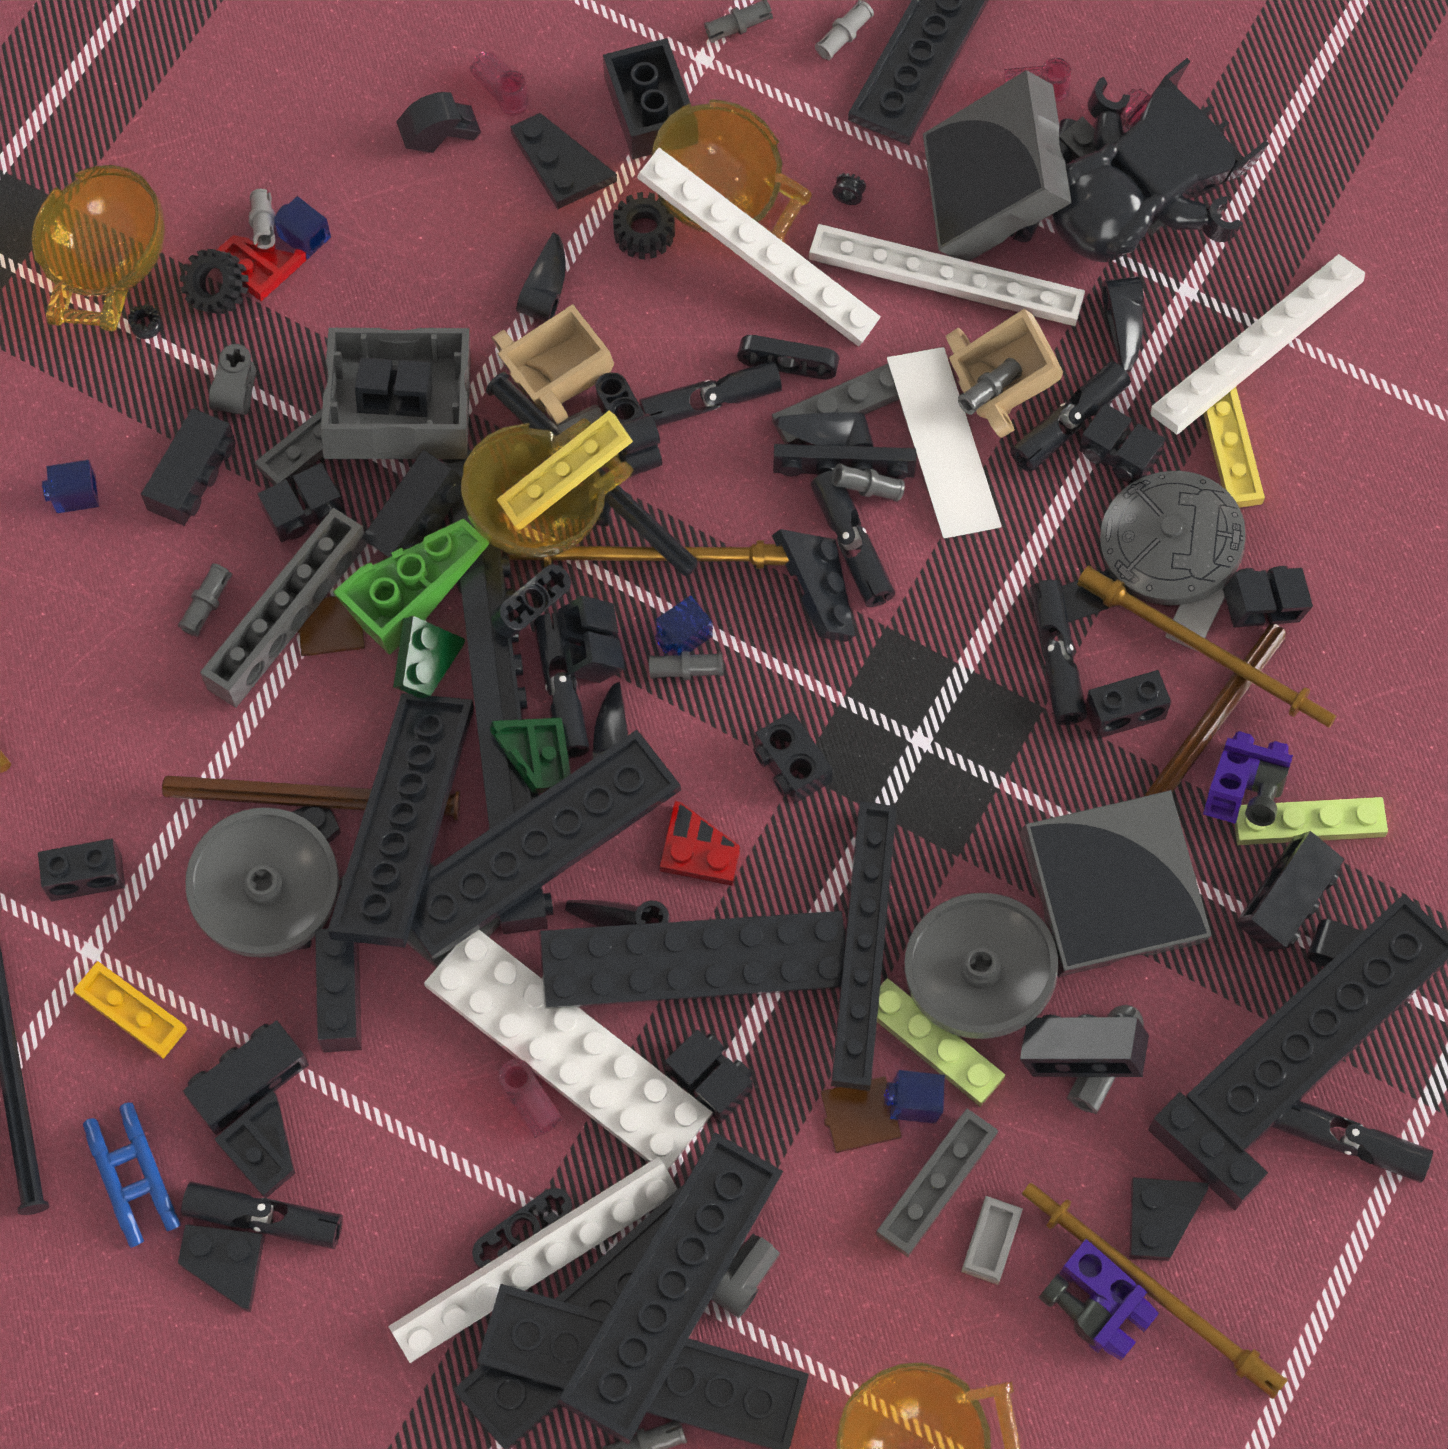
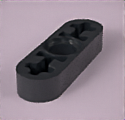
[737,335,840,380]
[491,564,571,637]
[472,1188,573,1269]

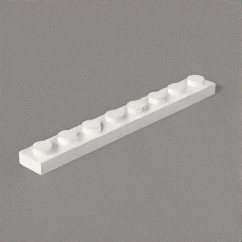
[637,148,881,347]
[809,224,1085,326]
[1151,254,1365,435]
[388,1157,678,1363]

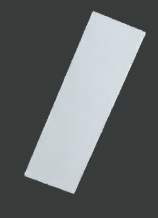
[887,347,1001,538]

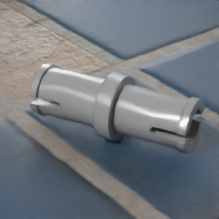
[815,0,874,60]
[248,188,276,249]

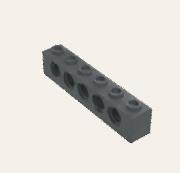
[200,508,367,708]

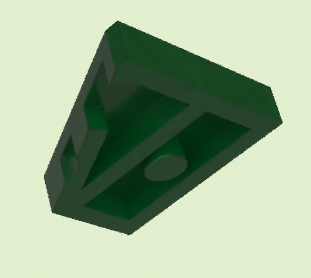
[393,616,465,699]
[490,718,571,794]

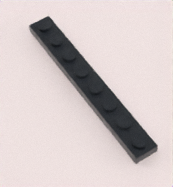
[831,801,897,1091]

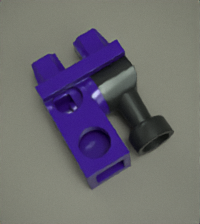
[1203,731,1293,826]
[1038,1239,1159,1360]

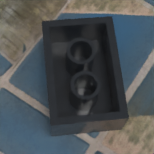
[603,38,697,159]

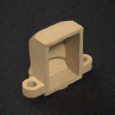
[492,304,614,426]
[946,308,1063,438]

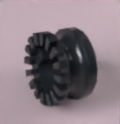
[832,173,866,205]
[128,304,162,339]

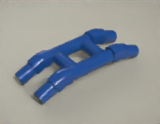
[83,1103,181,1248]

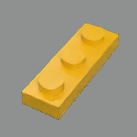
[73,961,188,1059]

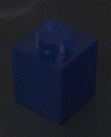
[274,196,331,259]
[42,460,99,513]
[655,595,713,655]
[885,1070,945,1124]

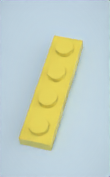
[1203,387,1265,508]
[497,410,633,530]

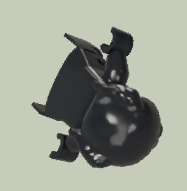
[1052,58,1269,262]

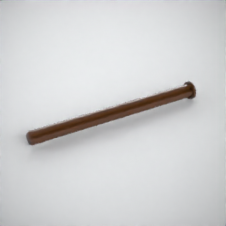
[1143,623,1286,797]
[162,775,460,821]

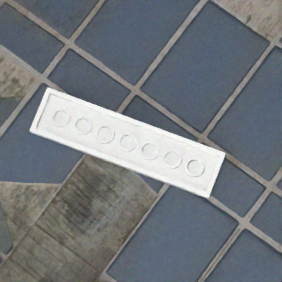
[424,930,713,1171]

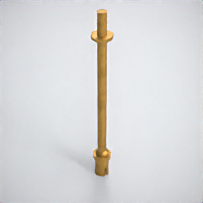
[510,537,789,569]
[1077,566,1337,728]
[1022,1182,1288,1400]

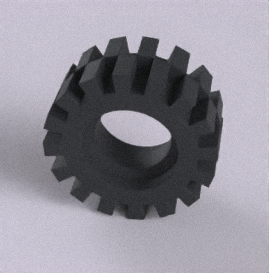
[613,192,675,259]
[180,249,249,314]

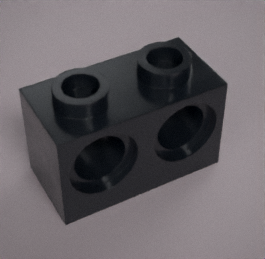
[1085,670,1171,739]
[753,711,833,804]
[38,838,126,902]

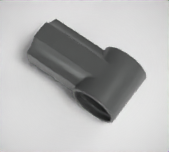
[711,1234,780,1319]

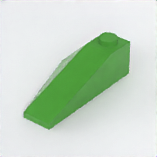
[333,519,489,655]

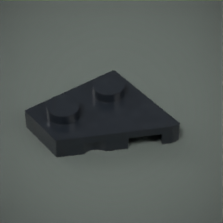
[1129,1177,1209,1261]
[178,1224,265,1312]

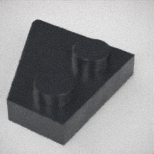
[214,1090,295,1198]

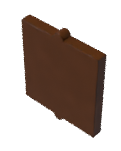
[298,596,365,656]
[820,1076,902,1153]

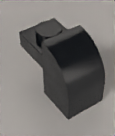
[396,92,481,153]

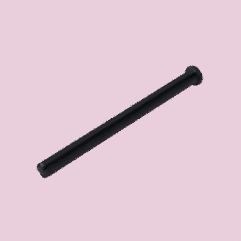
[486,372,698,576]
[0,946,49,1215]

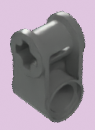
[209,344,256,415]

